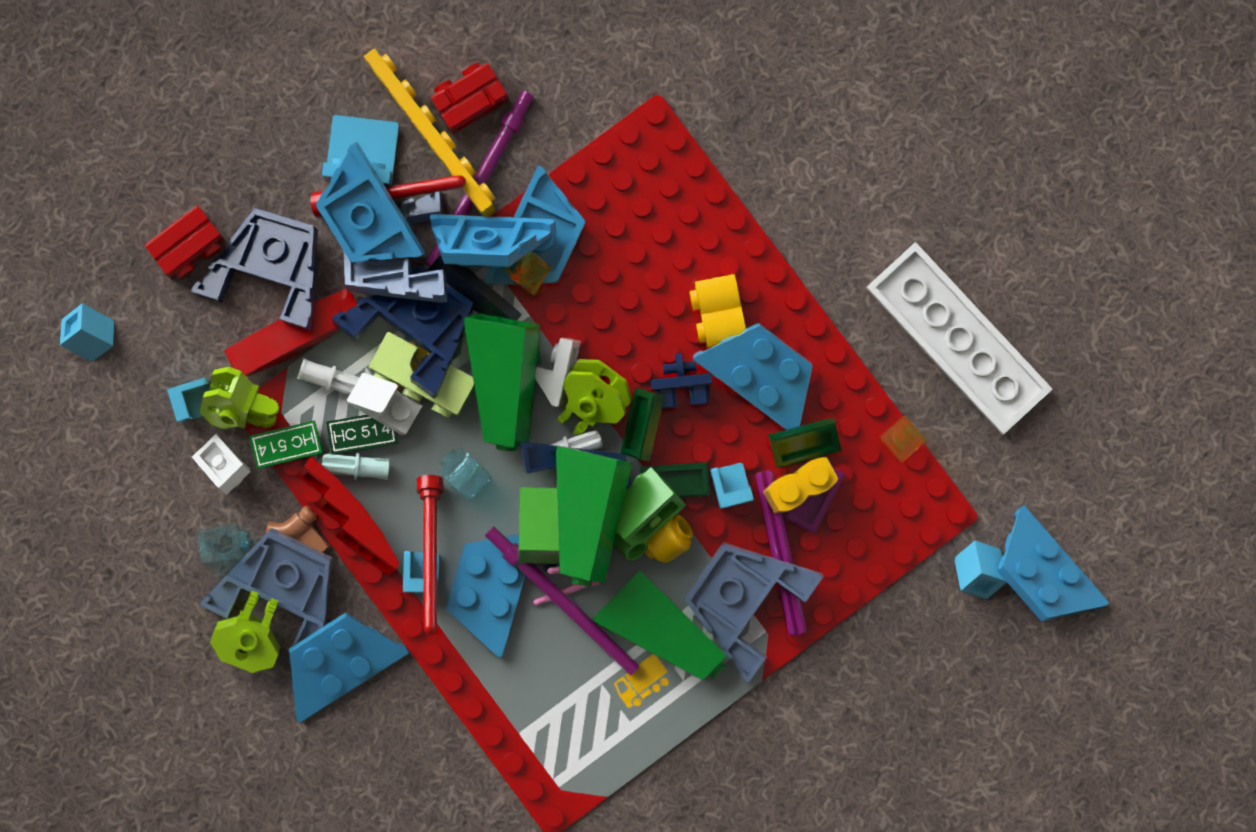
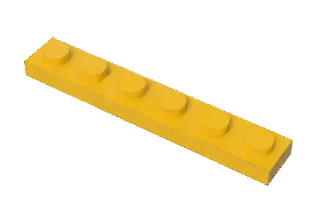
[364,48,496,217]

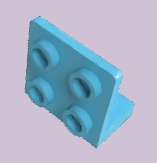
[322,115,399,187]

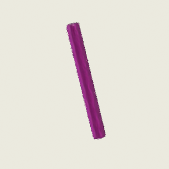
[756,470,807,636]

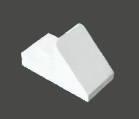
[535,338,581,407]
[346,373,422,436]
[192,434,251,495]

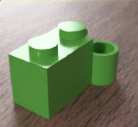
[613,467,686,561]
[518,487,559,564]

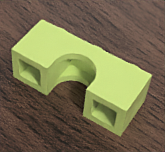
[368,332,475,419]

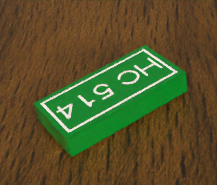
[249,420,323,469]

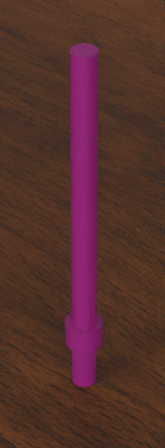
[425,90,534,267]
[485,526,639,675]

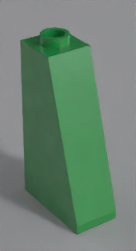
[464,313,540,451]
[556,446,632,587]
[592,571,727,680]

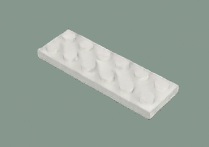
[866,242,1052,435]

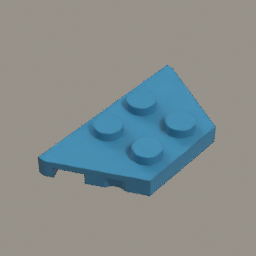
[316,142,425,262]
[484,165,586,285]
[430,214,557,268]
[693,323,813,430]
[997,505,1109,622]
[446,534,526,658]
[289,613,409,723]

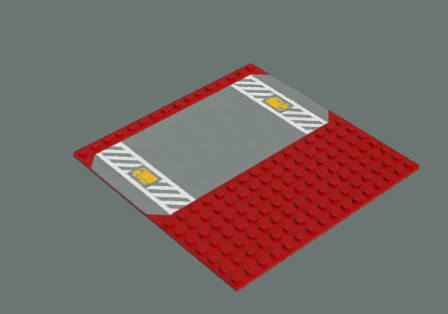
[245,95,977,832]

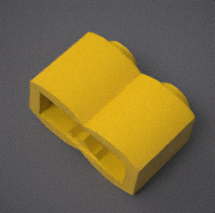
[689,274,746,349]
[763,457,839,514]

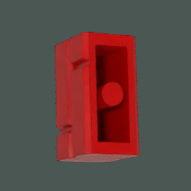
[430,62,509,135]
[144,205,225,280]

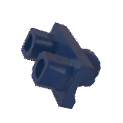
[651,353,713,409]

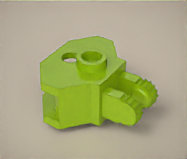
[556,359,632,435]
[200,366,279,429]
[210,591,280,673]

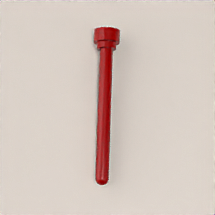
[311,175,466,218]
[417,475,444,635]

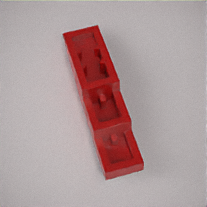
[224,288,357,377]
[297,456,400,577]

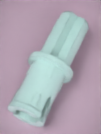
[322,453,389,480]

